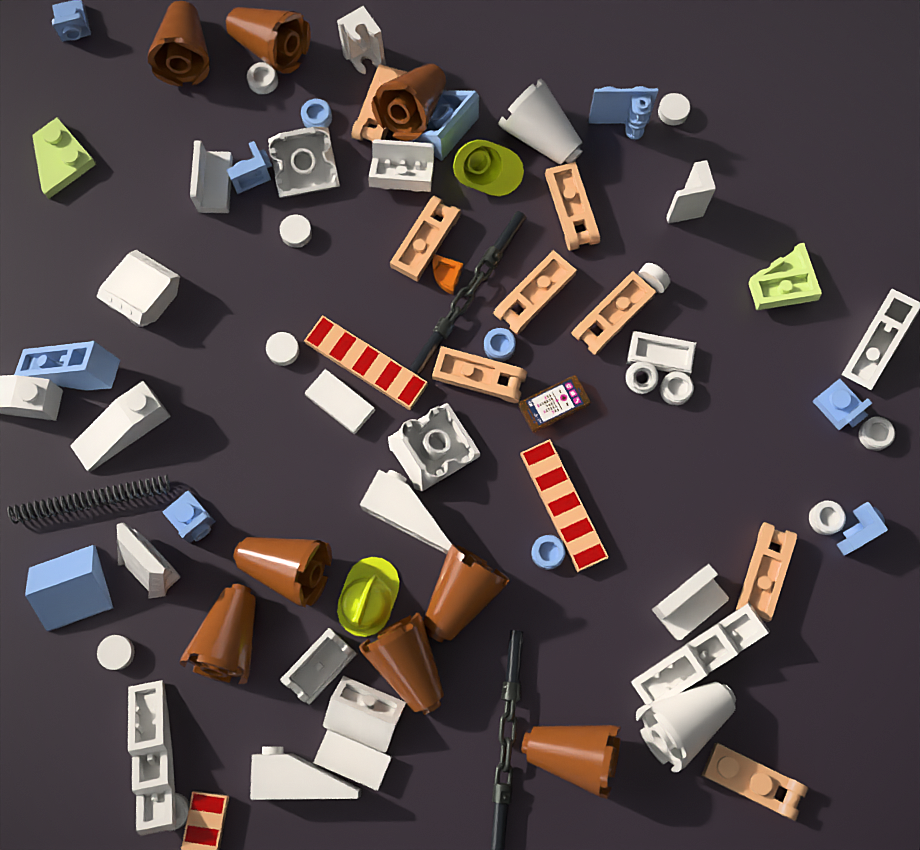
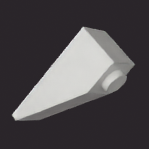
[842,289,920,390]
[0,375,63,421]
[71,381,171,473]
[360,470,452,554]
[250,747,361,800]

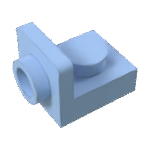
[52,0,91,42]
[226,141,272,194]
[813,379,872,430]
[163,491,216,543]
[837,502,888,556]

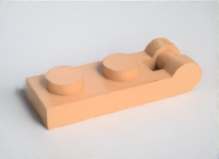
[352,64,407,144]
[545,162,600,251]
[390,196,461,282]
[493,250,577,335]
[572,271,656,355]
[432,346,527,403]
[735,522,797,622]
[702,743,809,821]

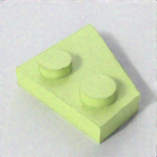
[32,118,96,199]
[749,243,822,310]

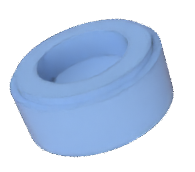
[301,99,332,128]
[484,328,516,362]
[531,535,565,570]

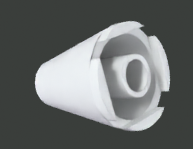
[498,78,583,165]
[636,682,736,772]

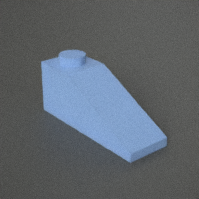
[14,341,120,391]

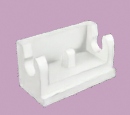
[337,6,386,74]
[280,628,357,705]

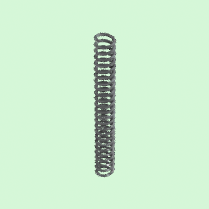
[7,475,170,524]

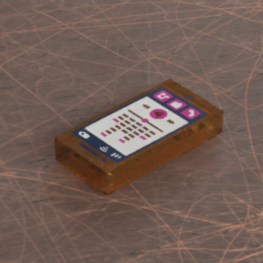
[518,375,591,433]

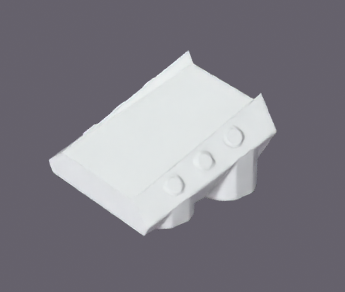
[268,127,340,198]
[97,250,180,327]
[388,403,480,491]
[117,523,180,599]

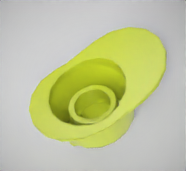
[453,139,524,196]
[337,557,400,637]

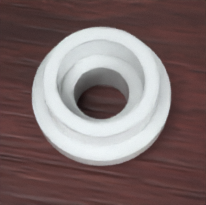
[626,361,658,394]

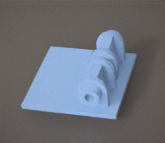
[588,86,658,140]

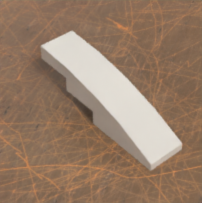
[631,602,770,704]
[128,680,176,835]

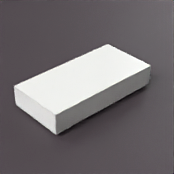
[627,331,696,376]
[305,369,375,435]
[314,729,392,791]

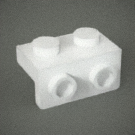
[369,139,434,192]

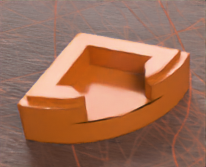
[432,254,464,295]

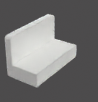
[190,141,233,213]
[666,160,716,223]
[652,564,729,640]
[323,676,406,753]

